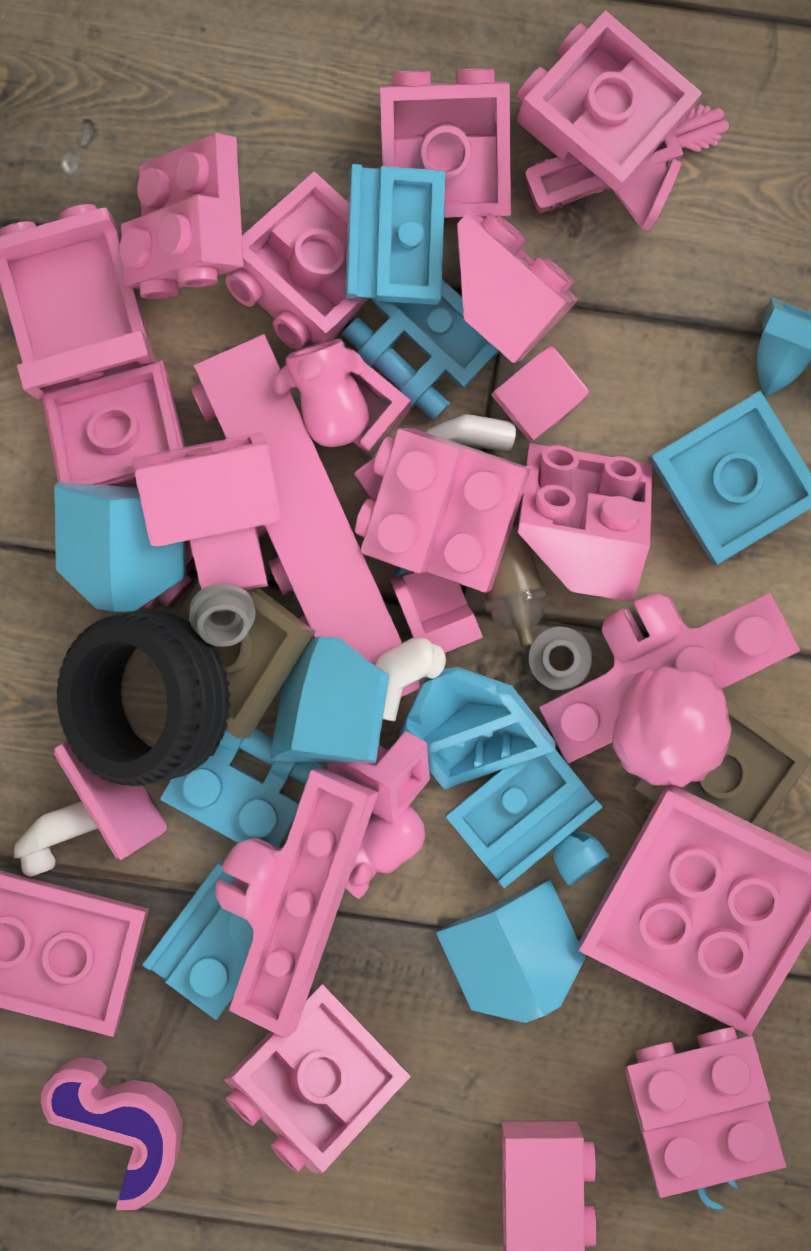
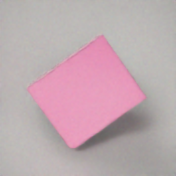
[351,361,411,459]
[390,571,483,653]
[327,731,430,824]

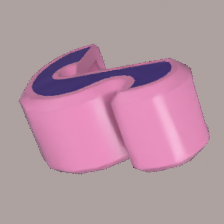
[41,1057,183,1210]

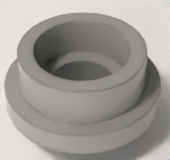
[189,583,255,647]
[528,627,592,690]

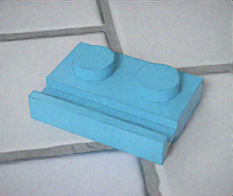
[345,164,445,305]
[445,749,602,888]
[142,860,253,1020]

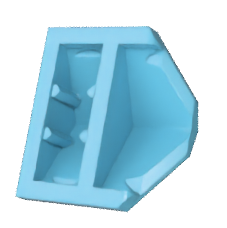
[54,482,186,612]
[270,637,389,763]
[400,667,555,789]
[436,878,586,1023]

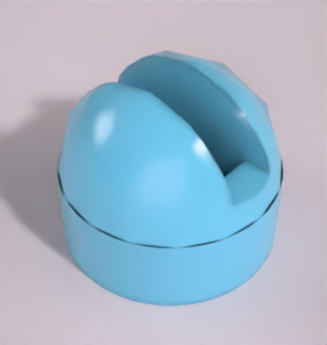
[554,830,610,886]

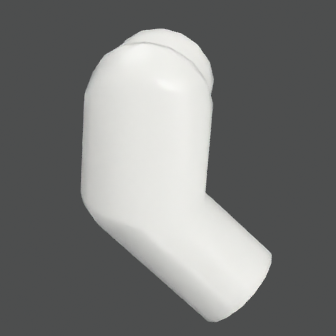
[426,414,516,453]
[375,638,446,721]
[14,801,98,877]

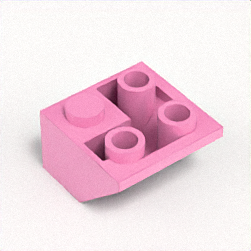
[457,213,578,363]
[518,443,653,602]

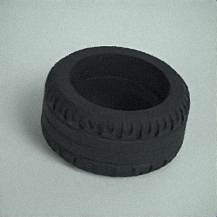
[56,611,231,786]

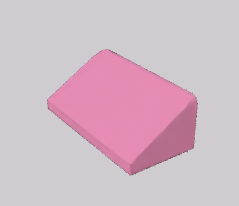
[53,742,167,860]

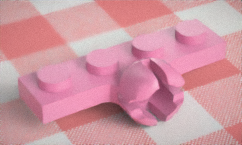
[539,593,801,764]
[215,768,379,1038]

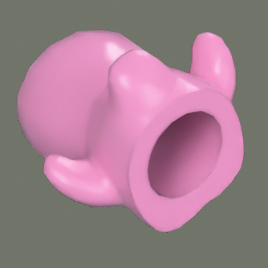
[273,339,370,447]
[346,805,426,899]

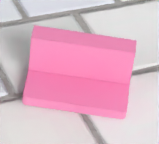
[133,432,281,547]

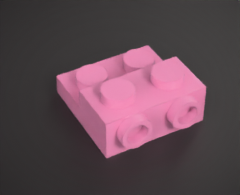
[516,10,702,193]
[380,68,511,218]
[120,133,244,300]
[225,171,369,350]
[355,427,531,593]
[223,984,411,1173]
[625,1027,787,1198]

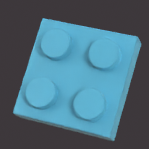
[648,390,811,566]

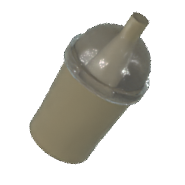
[484,525,548,647]

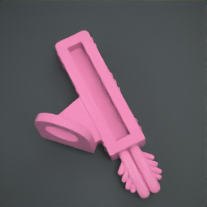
[525,104,729,232]

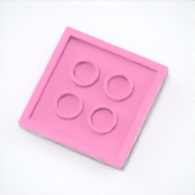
[579,785,811,1036]

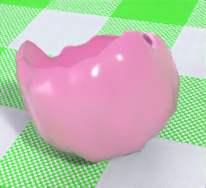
[612,666,731,788]

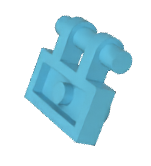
[342,279,500,421]
[160,728,323,848]

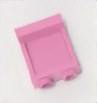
[0,204,156,399]

